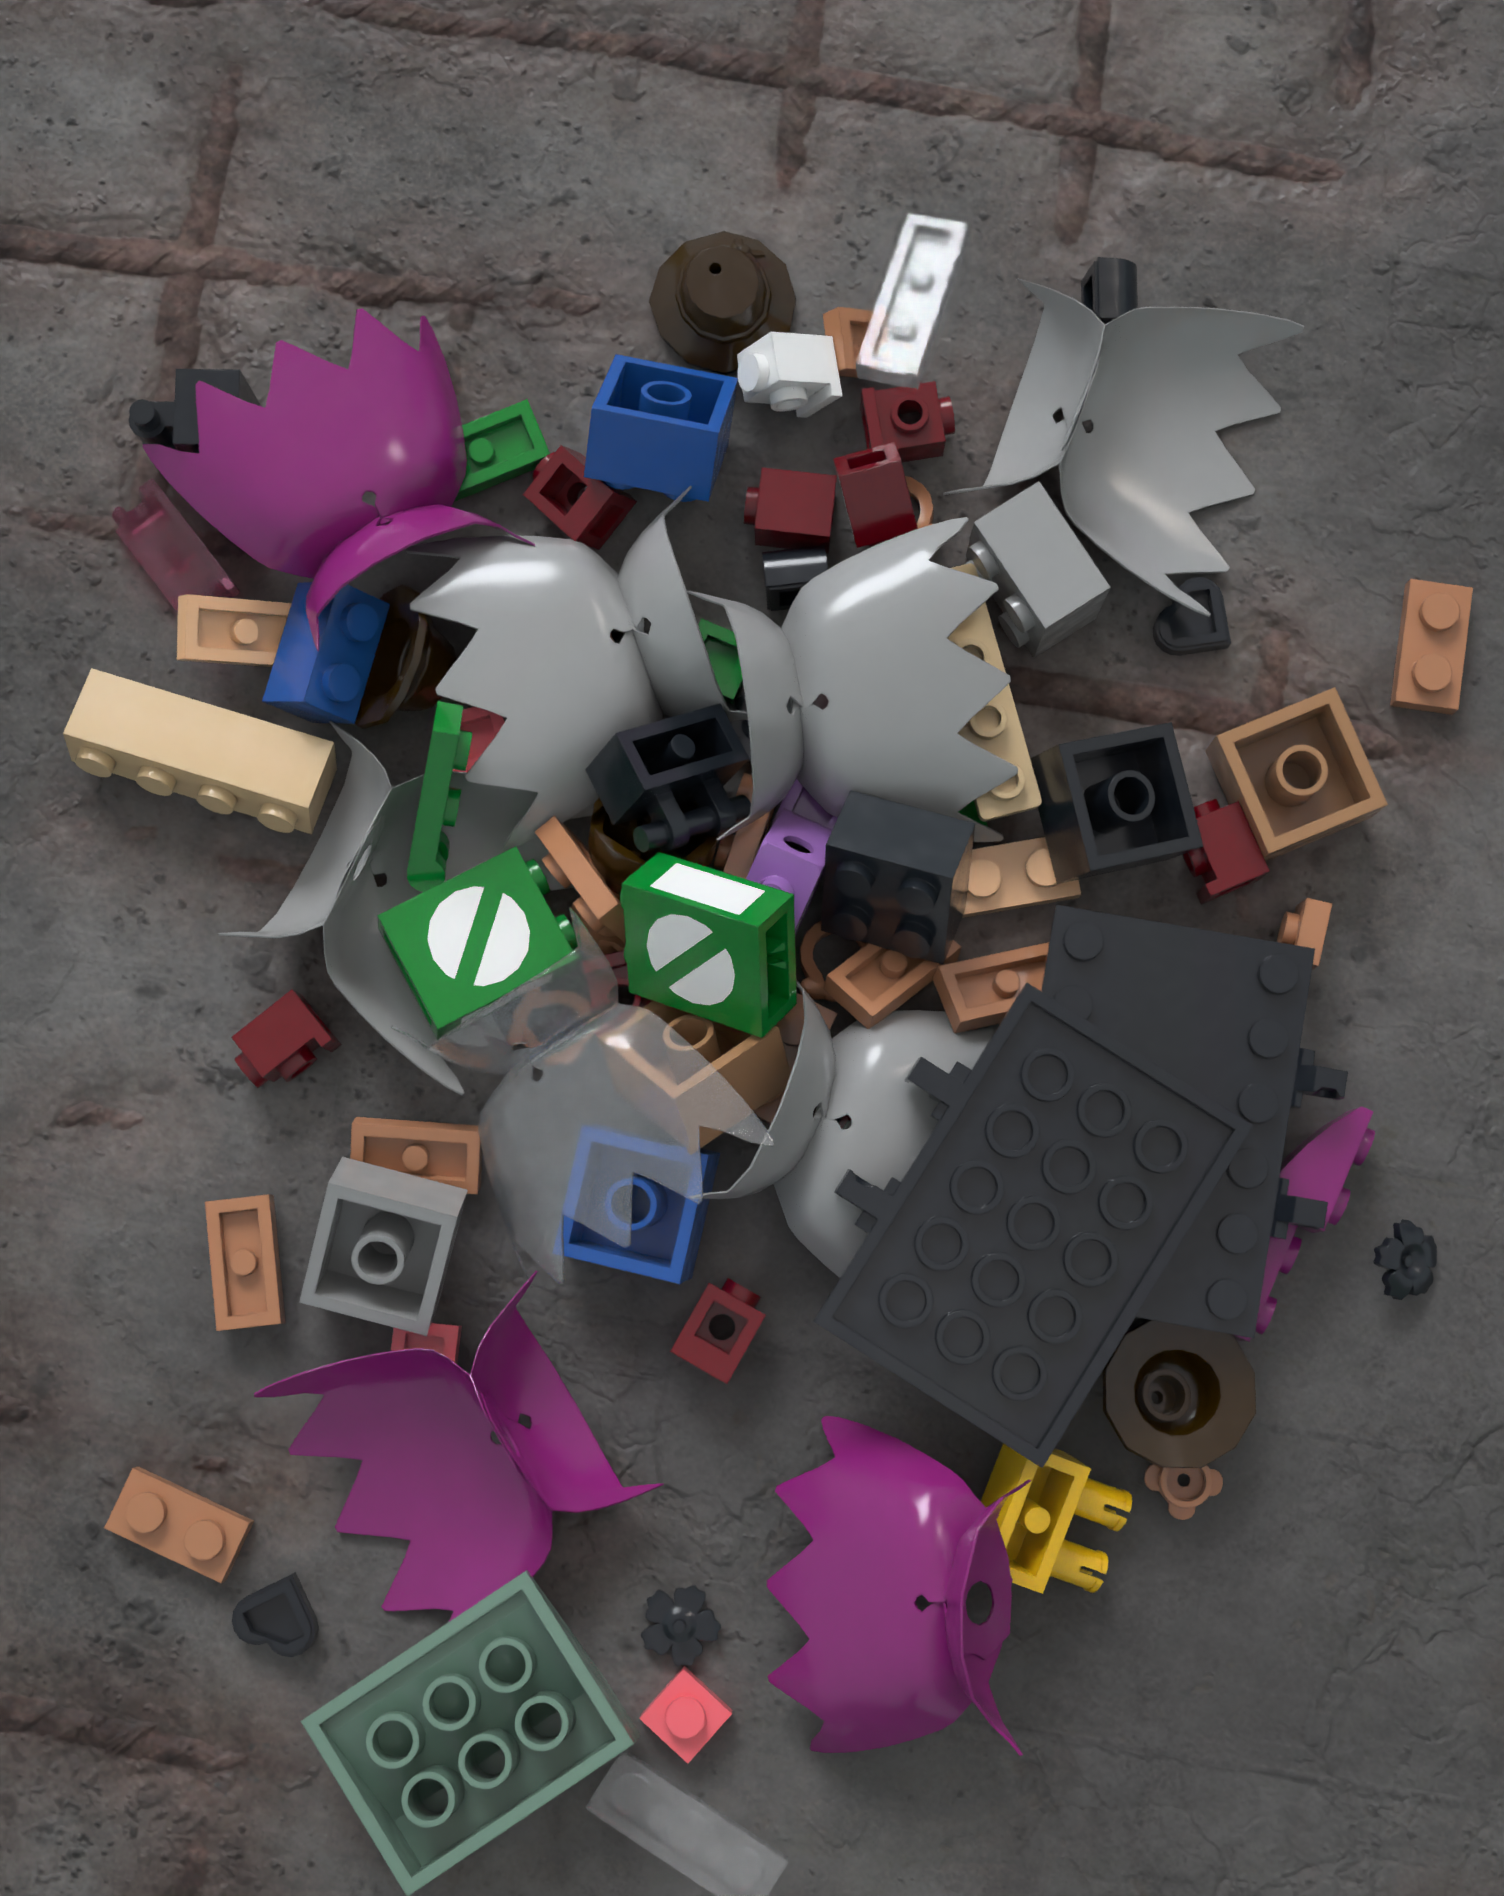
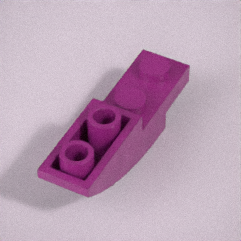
[1230,1106,1375,1342]

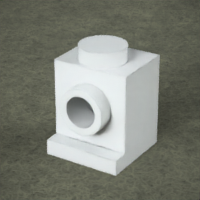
[737,332,843,418]

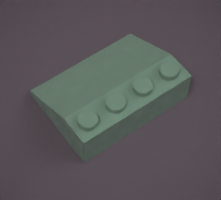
[301,1570,641,1896]

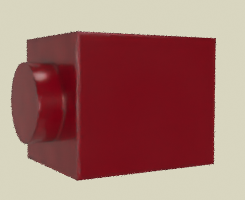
[833,442,918,548]
[744,467,837,553]

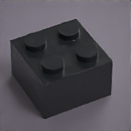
[1030,722,1204,884]
[821,790,975,964]

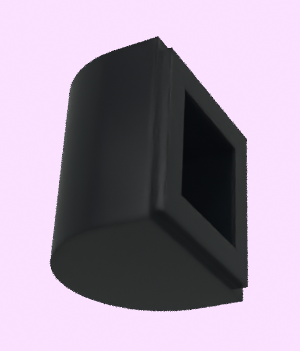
[1081,257,1138,324]
[762,545,828,611]

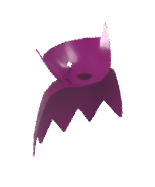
[142,308,535,652]
[254,1271,664,1622]
[766,1416,1031,1756]

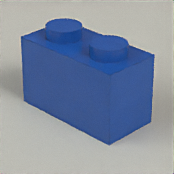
[262,582,390,724]

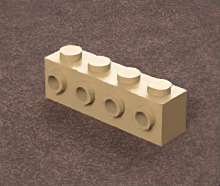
[63,668,337,834]

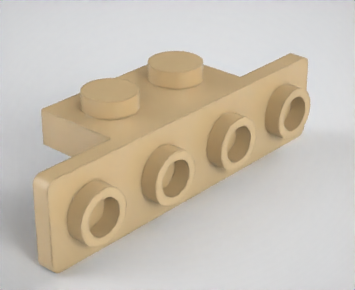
[947,563,1042,822]

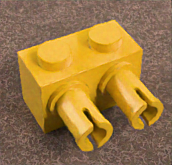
[981,1443,1132,1594]

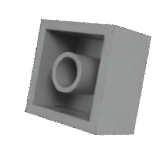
[964,481,1111,658]
[299,1157,468,1336]

